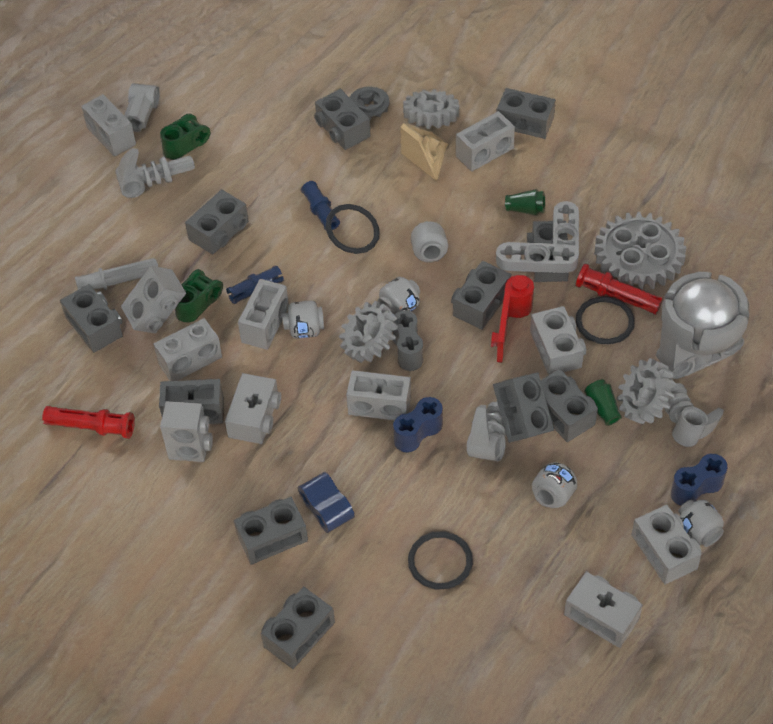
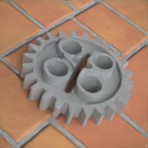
[594,212,686,290]

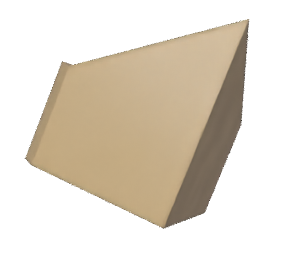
[400,123,448,181]

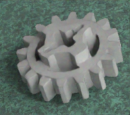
[403,89,459,129]
[339,301,398,363]
[617,358,676,425]

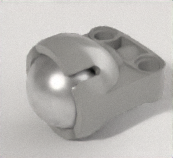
[656,272,750,379]

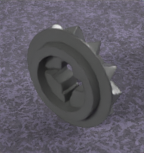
[349,86,390,120]

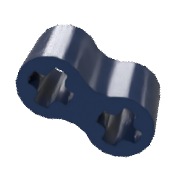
[393,397,443,453]
[671,454,728,506]
[298,472,355,533]

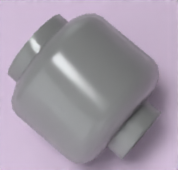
[410,221,448,262]

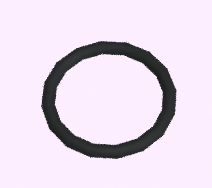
[325,204,380,254]
[576,296,635,345]
[408,531,473,590]

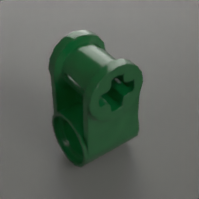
[160,113,211,160]
[174,269,223,323]

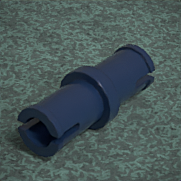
[301,181,340,230]
[226,265,284,304]

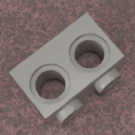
[81,94,136,157]
[456,111,515,172]
[121,265,186,334]
[238,279,289,350]
[530,306,586,375]
[153,318,222,381]
[346,370,411,420]
[160,401,213,462]
[631,505,701,585]

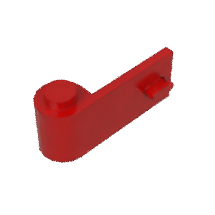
[491,275,534,363]

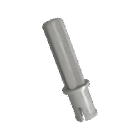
[75,258,158,290]

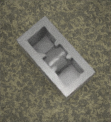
[225,373,282,444]
[564,571,643,648]

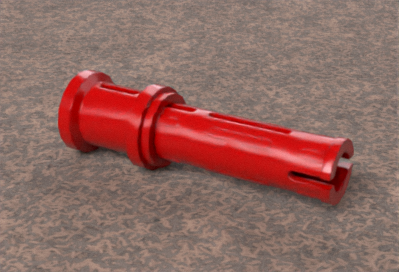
[575,263,663,315]
[42,406,135,439]

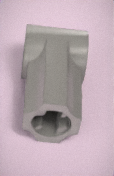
[124,83,160,132]

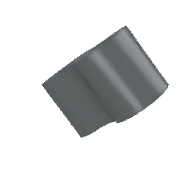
[392,310,423,371]

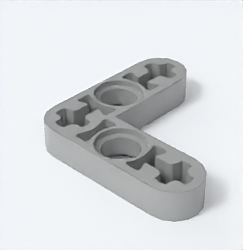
[496,201,579,273]

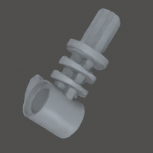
[115,148,195,198]
[655,376,724,447]
[467,402,506,462]

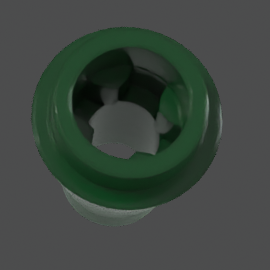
[505,189,546,216]
[584,379,622,426]

